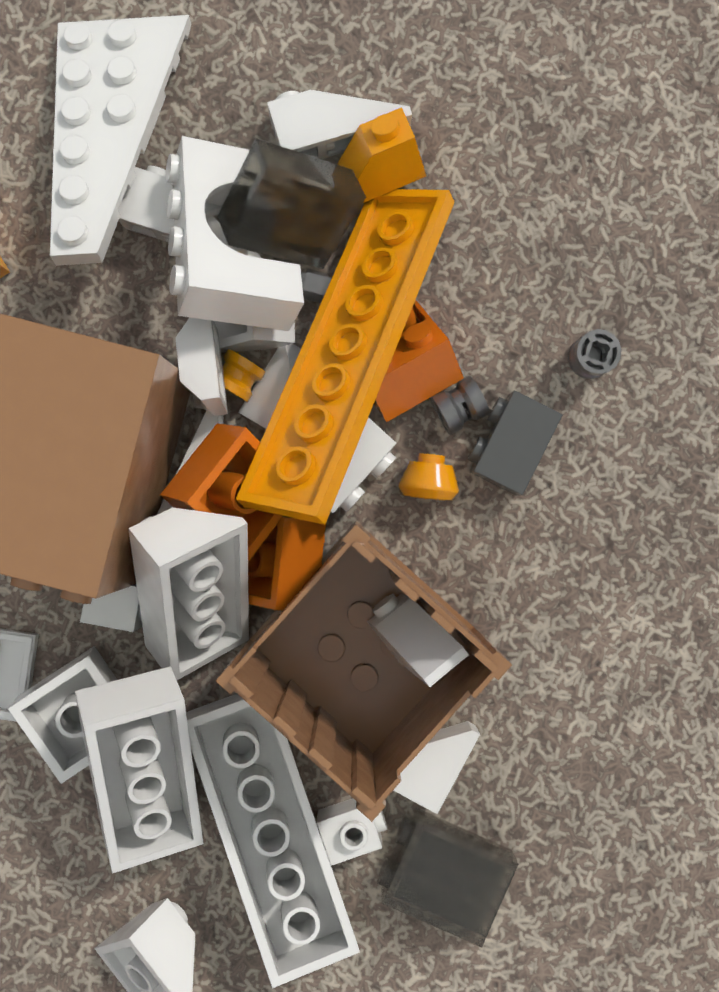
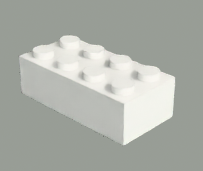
[75,666,204,874]

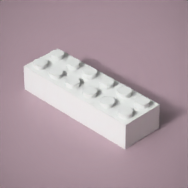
[186,694,360,988]

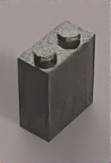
[218,138,366,269]
[377,808,519,948]

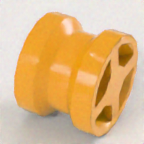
[222,349,266,402]

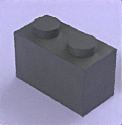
[467,390,563,496]

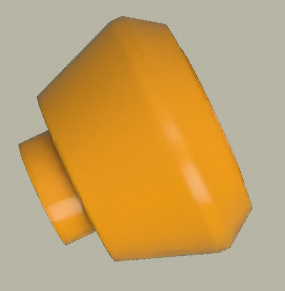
[398,453,459,501]

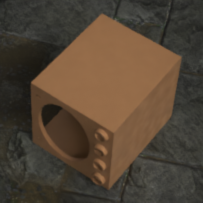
[0,314,190,604]

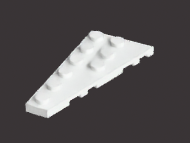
[50,15,191,266]

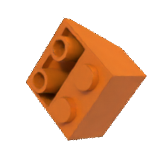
[374,300,464,422]

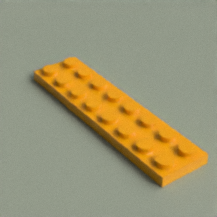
[236,189,455,525]

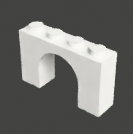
[166,136,304,331]

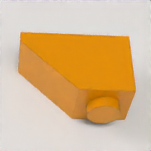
[331,107,426,211]

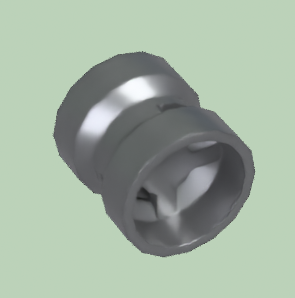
[568,329,622,379]
[430,376,490,435]

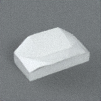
[175,317,228,416]

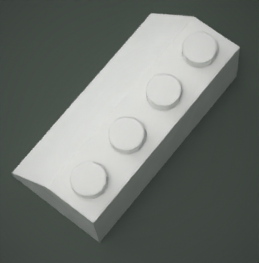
[128,507,249,680]

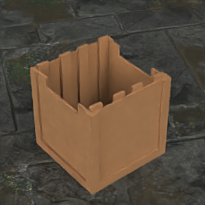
[216,521,512,822]

